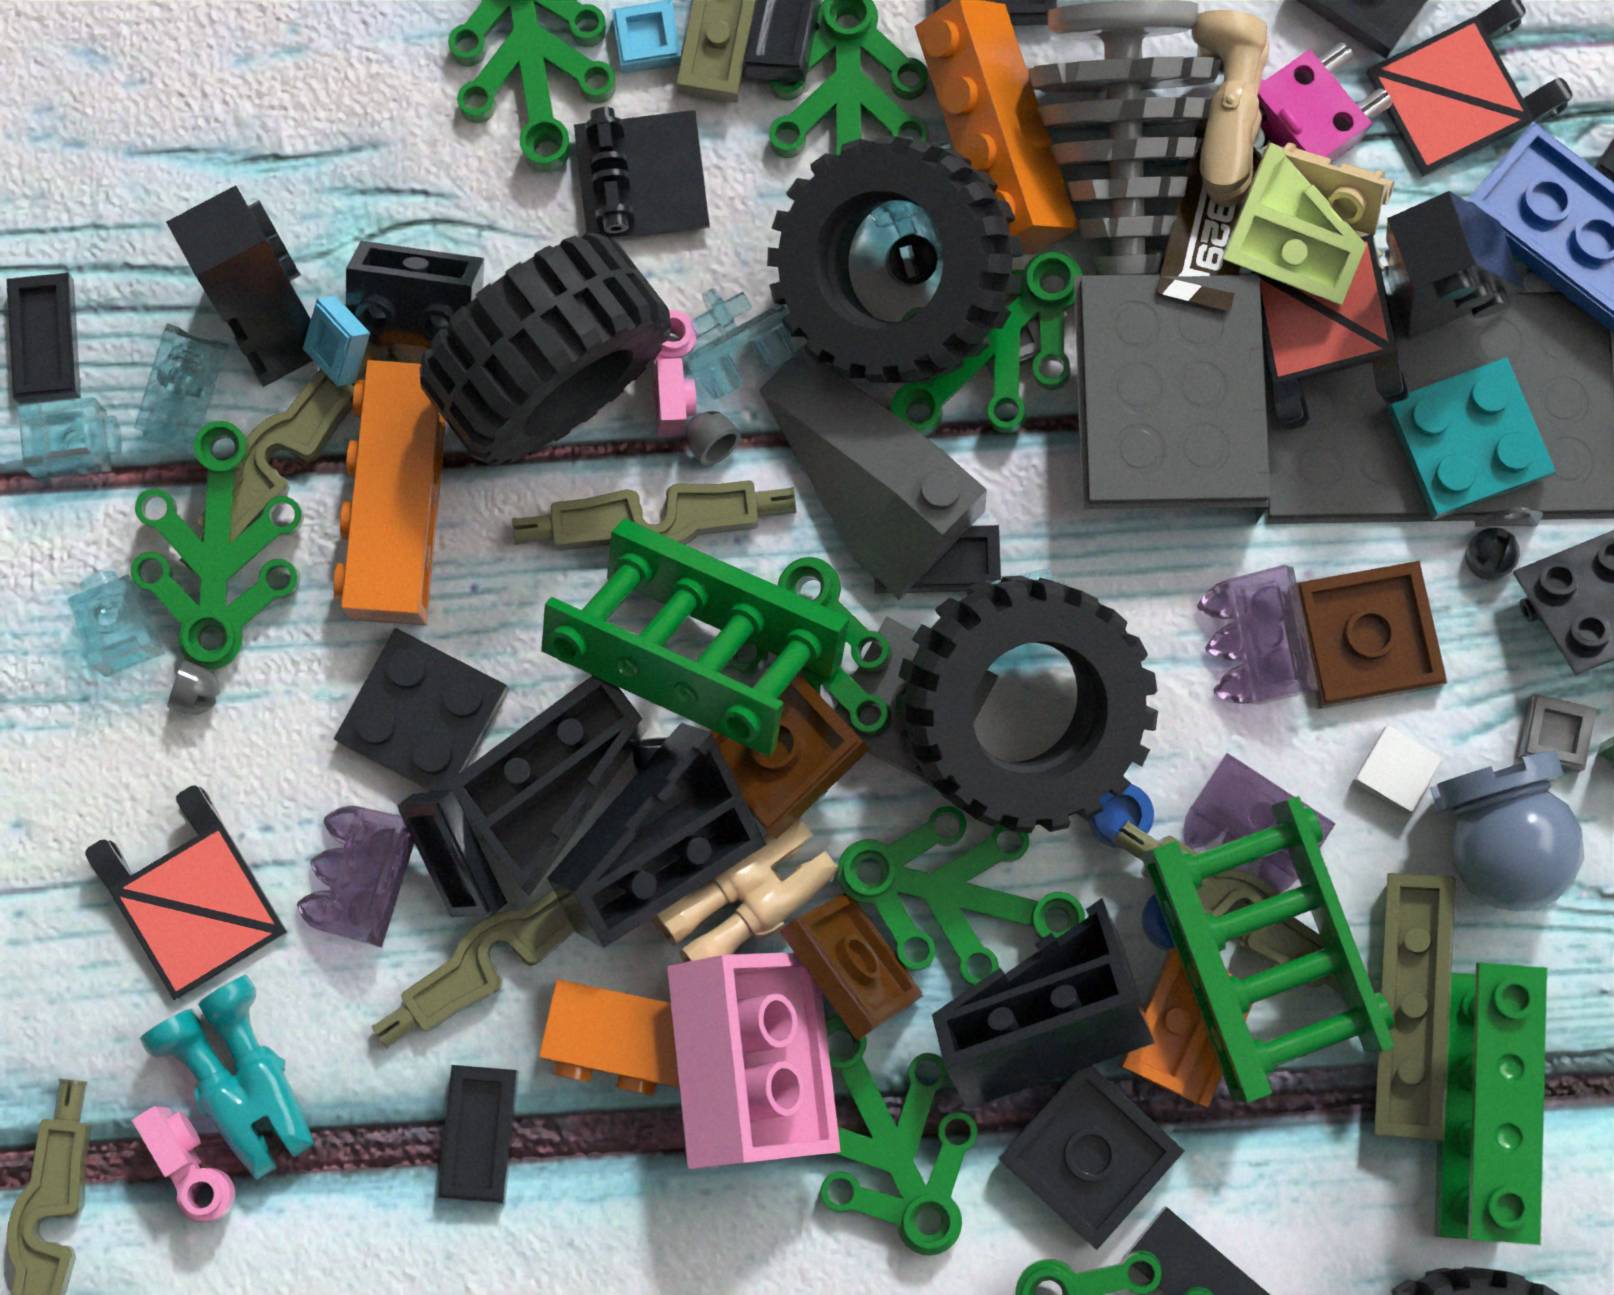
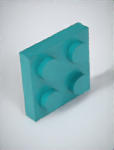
[1386,357,1556,520]

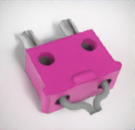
[1253,43,1392,163]

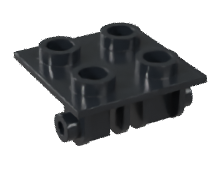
[574,107,710,239]
[1513,530,1614,676]

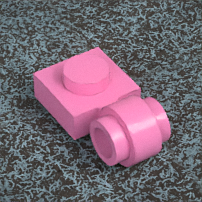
[652,310,697,437]
[132,1106,235,1222]

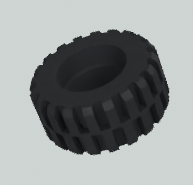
[767,136,1023,383]
[419,233,671,465]
[896,575,1158,834]

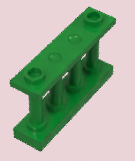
[541,518,850,757]
[1139,796,1395,1103]
[1434,962,1547,1245]

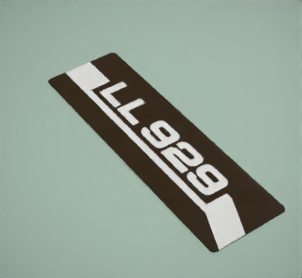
[1157,117,1269,311]

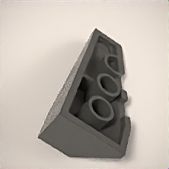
[759,346,987,601]

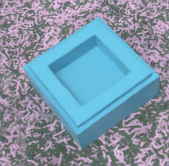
[612,0,682,74]
[303,295,370,387]

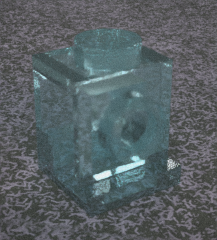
[18,397,122,483]
[67,571,165,677]

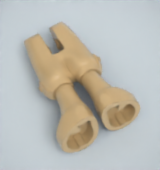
[1191,10,1270,207]
[650,817,839,963]

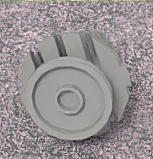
[1028,0,1221,275]

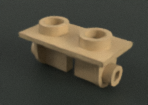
[1263,143,1395,236]

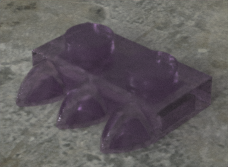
[1197,564,1319,705]
[1183,753,1336,894]
[297,806,414,948]

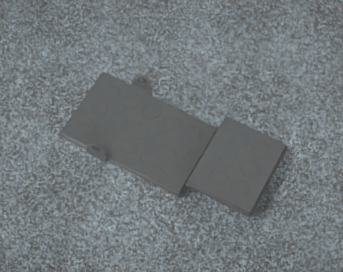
[1074,265,1614,527]

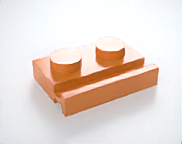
[1117,947,1253,1108]

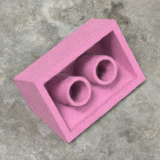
[667,953,840,1169]

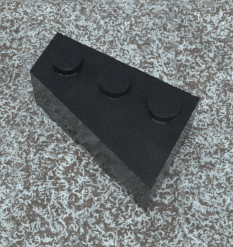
[166,185,314,387]
[1384,191,1525,340]
[445,675,647,896]
[547,722,767,948]
[932,898,1155,1109]

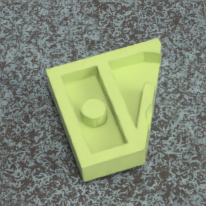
[1221,143,1367,305]

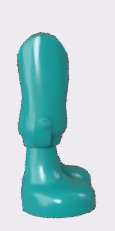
[139,974,315,1181]

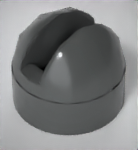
[685,411,741,466]
[167,659,220,715]

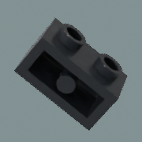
[346,241,484,349]

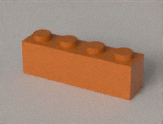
[914,0,1079,255]
[333,360,447,626]
[539,979,681,1102]

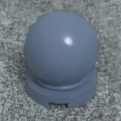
[1430,750,1585,912]

